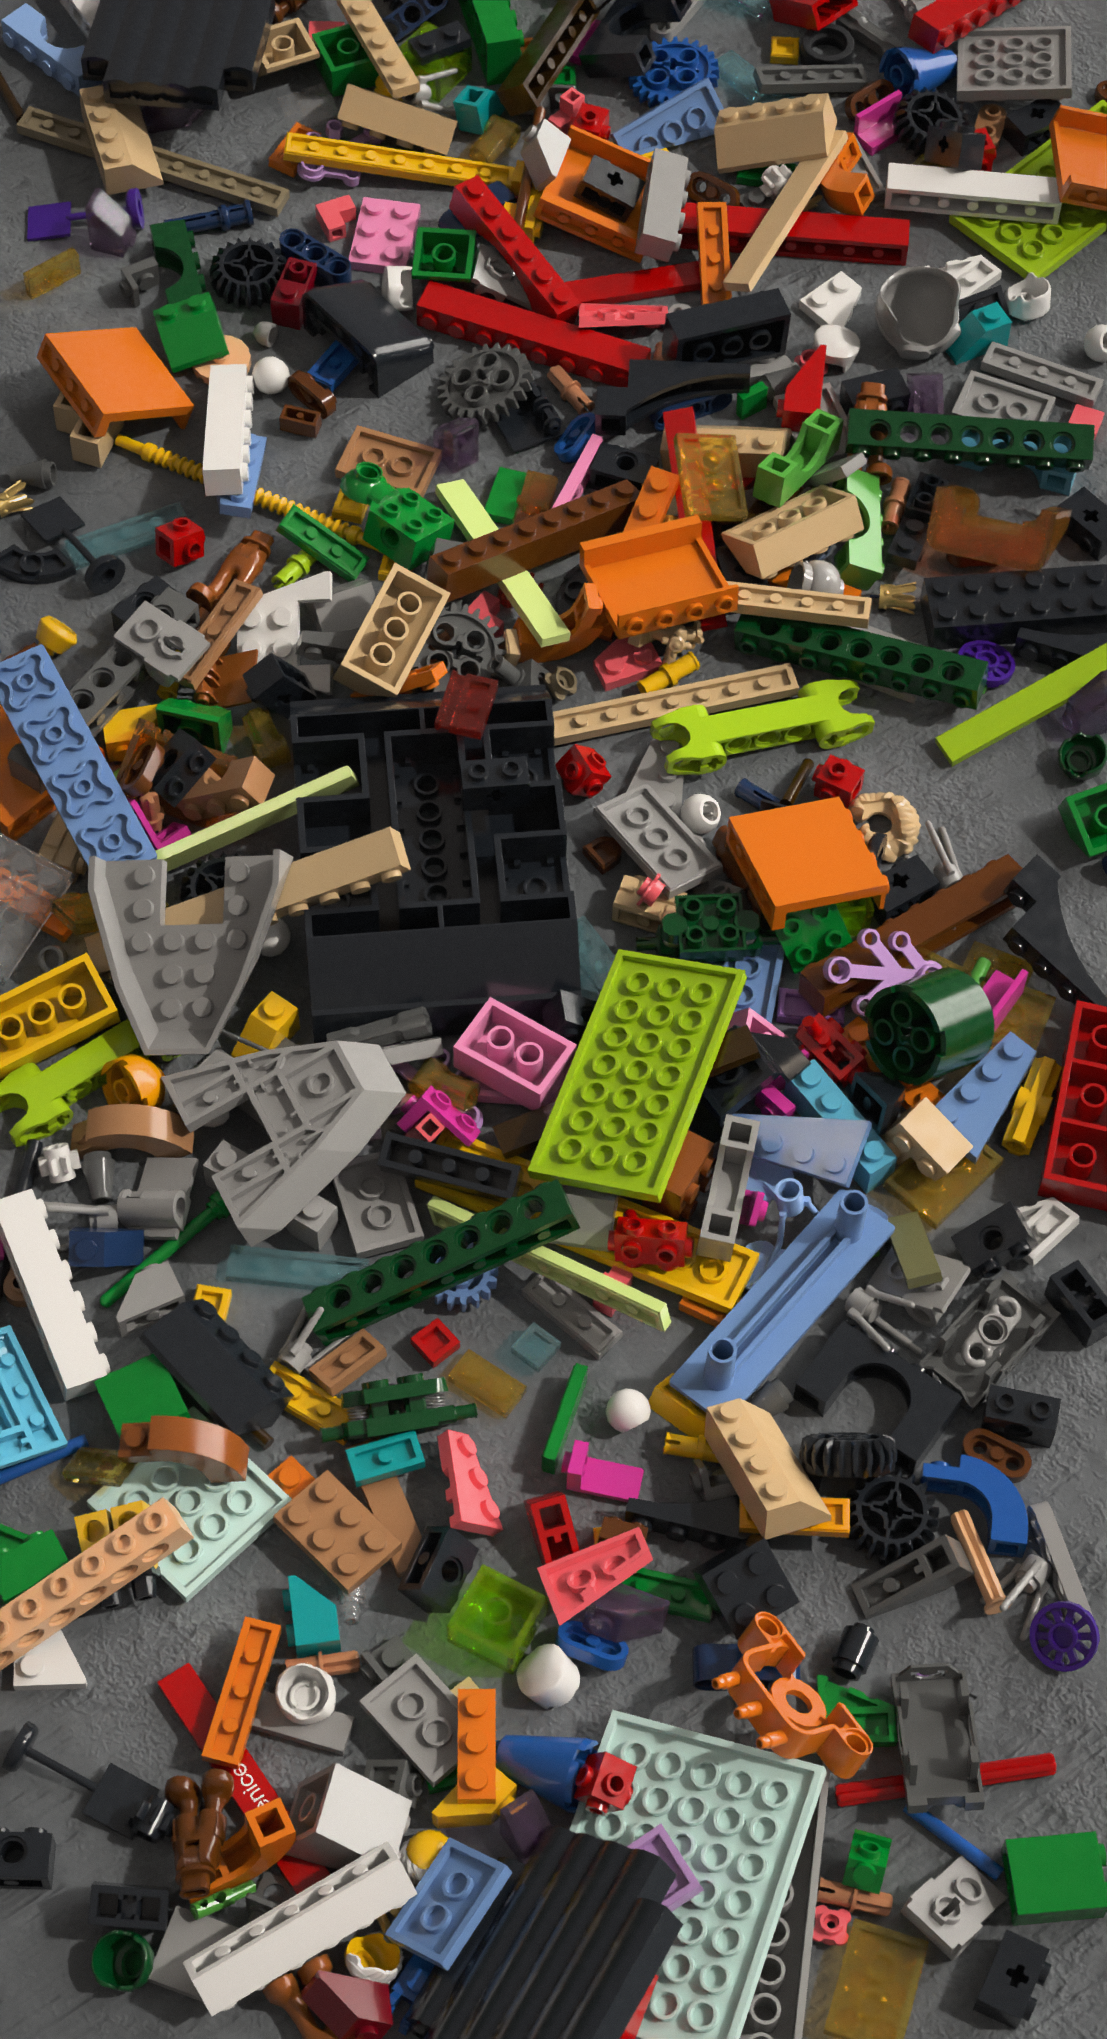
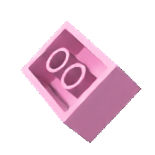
[453,997,577,1110]

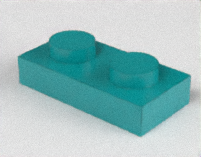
[345,1430,425,1487]

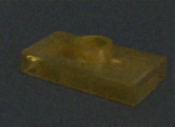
[23,247,81,300]
[62,1447,138,1487]

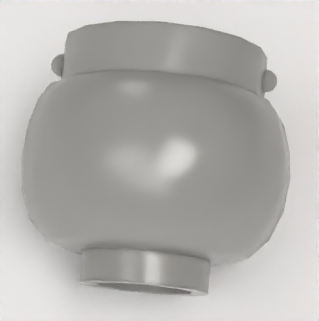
[787,560,844,594]

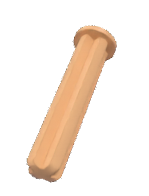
[950,1509,1012,1615]

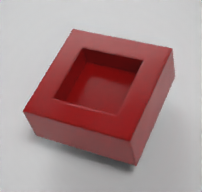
[410,1317,460,1369]

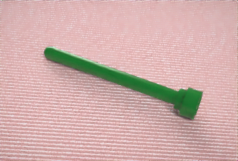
[99,1190,231,1308]

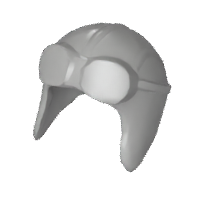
[875,266,961,360]

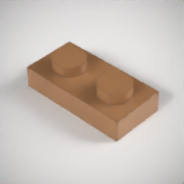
[309,1328,387,1397]

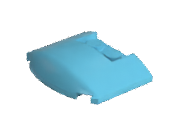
[0,1325,68,1469]

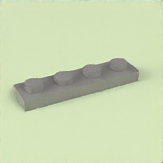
[980,341,1104,408]

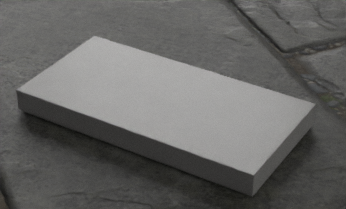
[593,783,723,899]

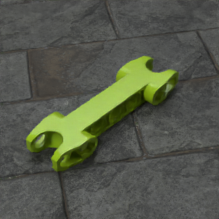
[650,679,875,775]
[0,1012,180,1147]

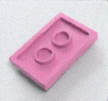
[349,197,421,274]

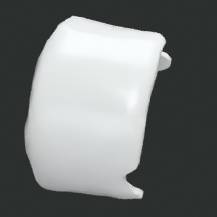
[381,266,414,311]
[1004,272,1051,321]
[812,325,860,373]
[516,1644,580,1709]
[275,1663,336,1725]

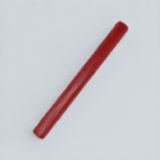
[835,1753,1057,1807]

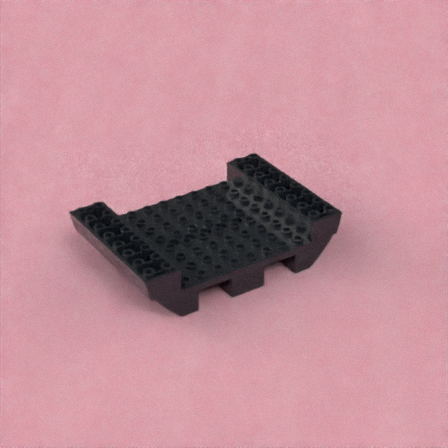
[289,684,582,1043]

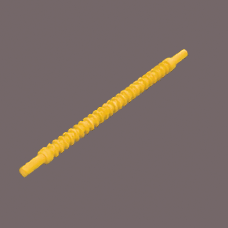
[115,434,383,554]

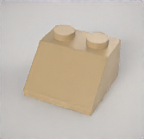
[258,17,320,77]

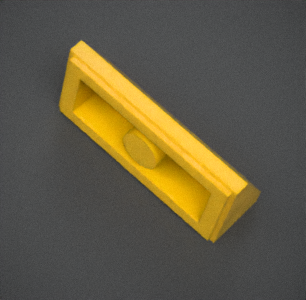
[648,1373,706,1438]

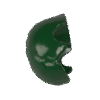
[1058,732,1107,781]
[90,1930,154,1992]

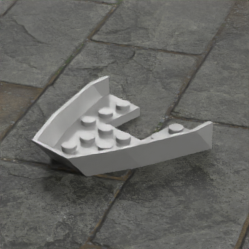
[88,849,294,1056]
[161,1040,406,1247]

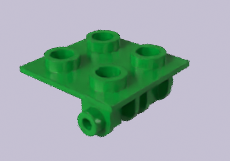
[774,904,853,974]

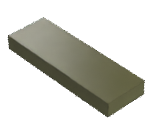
[888,1211,942,1289]

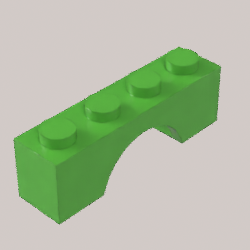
[753,408,844,508]
[832,470,885,591]

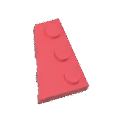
[579,303,668,328]
[437,1430,503,1537]
[537,1527,653,1626]

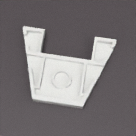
[237,571,333,695]

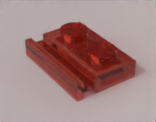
[435,670,498,740]

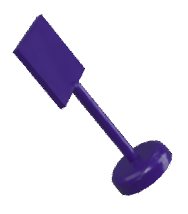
[27,188,145,242]

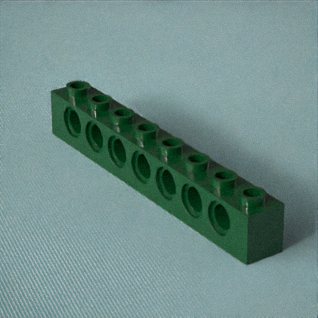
[845,408,1095,473]
[734,614,988,710]
[301,1179,581,1346]

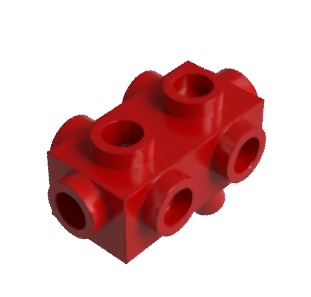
[795,1013,868,1088]
[607,1209,694,1271]

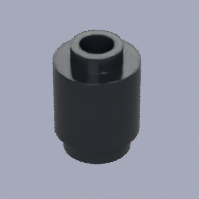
[832,1622,879,1681]

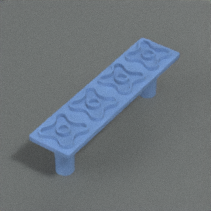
[0,644,157,868]
[669,1189,895,1412]

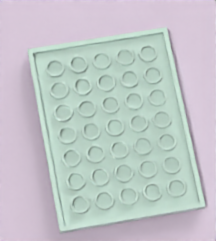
[570,1710,827,2039]

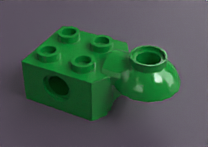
[340,462,455,571]

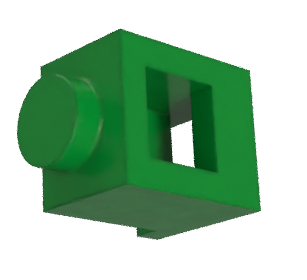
[842,1829,892,1894]

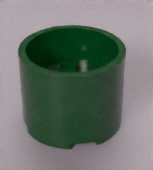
[864,968,995,1086]

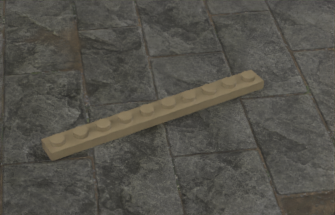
[16,106,290,217]

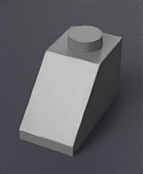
[520,118,571,192]
[116,1261,185,1337]

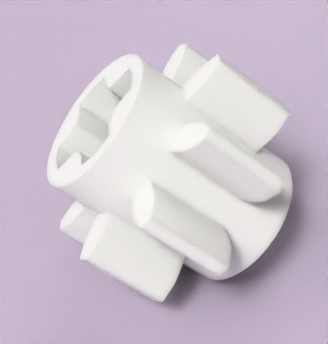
[759,164,793,201]
[37,1143,81,1183]

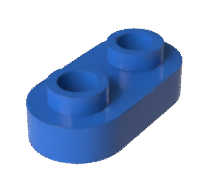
[554,413,597,463]
[555,1621,629,1671]

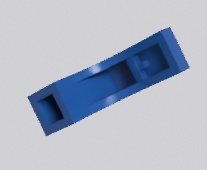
[919,1454,1028,1558]

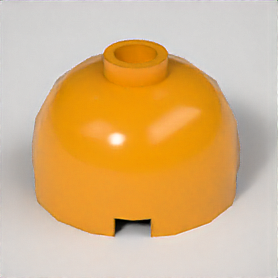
[101,1054,166,1108]

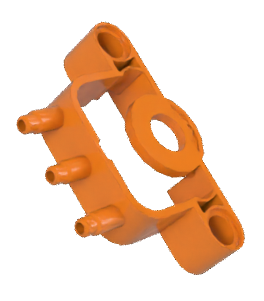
[711,1612,873,1779]

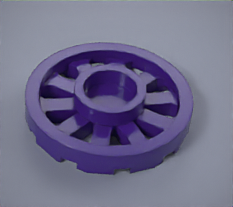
[958,640,1015,688]
[1029,1601,1100,1672]

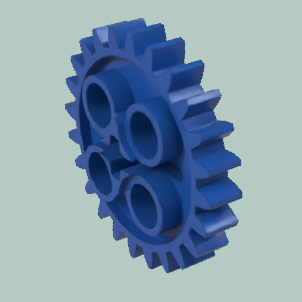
[628,36,720,108]

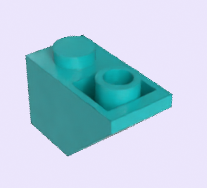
[453,85,506,135]
[282,1575,341,1658]

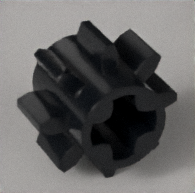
[128,1795,175,1843]

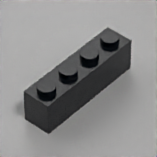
[377,1131,524,1203]

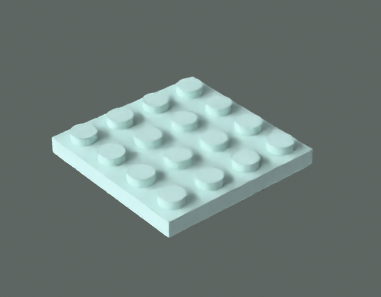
[87,1406,292,1603]

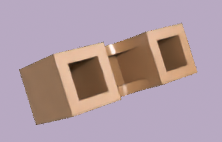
[177,756,275,821]

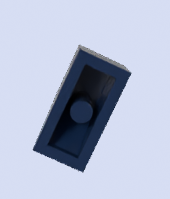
[68,1227,145,1267]

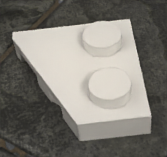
[924,255,1002,299]
[799,271,862,327]
[995,1197,1079,1266]
[13,1630,87,1691]

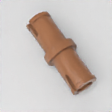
[881,477,911,535]

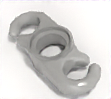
[961,1296,1021,1368]

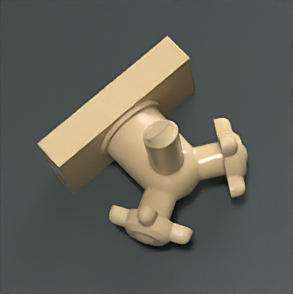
[628,620,704,664]

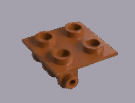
[194,649,258,709]

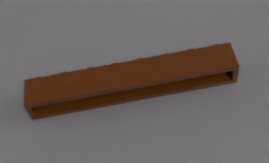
[426,479,640,603]
[798,854,1023,1018]

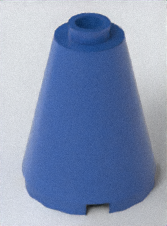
[879,47,958,100]
[496,1735,599,1814]

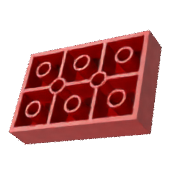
[1037,1000,1107,1211]

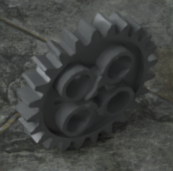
[437,343,534,426]
[411,602,506,692]

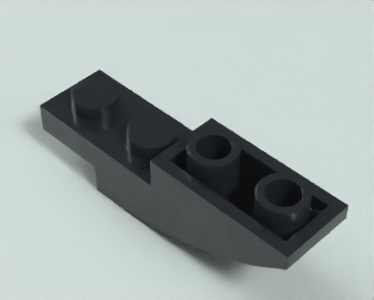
[885,472,950,571]

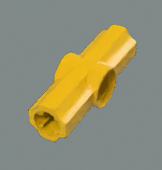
[1002,1056,1062,1156]

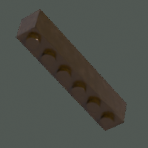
[496,0,600,116]

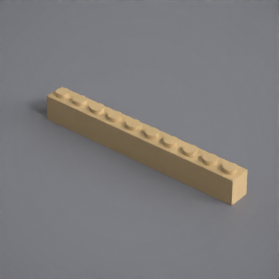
[84,827,411,981]

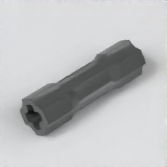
[835,8,909,58]
[327,1006,432,1047]

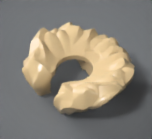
[848,792,921,863]

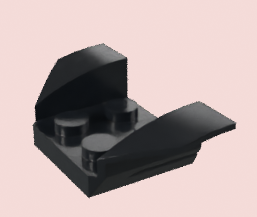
[689,1025,811,1144]

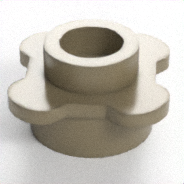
[544,666,577,701]

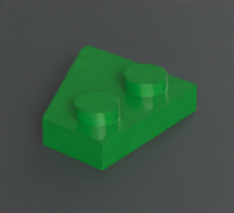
[816,1675,898,1747]

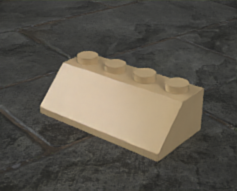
[337,83,458,156]
[79,85,164,195]
[714,93,837,174]
[660,425,791,478]
[721,485,864,579]
[333,563,451,698]
[704,1398,832,1540]

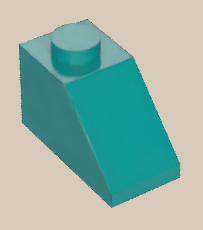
[946,302,1012,365]

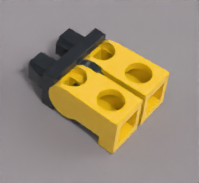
[74,1500,161,1610]

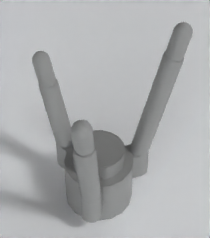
[402,68,458,117]
[904,820,963,890]
[43,1201,118,1252]
[845,1285,922,1355]
[277,1306,354,1375]
[980,1554,1052,1641]

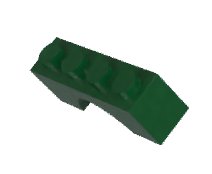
[150,219,206,304]

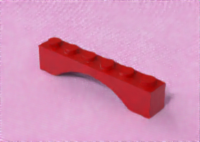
[449,175,581,324]

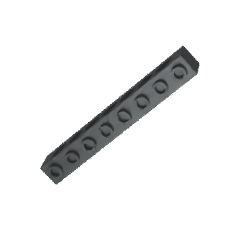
[7,587,201,794]

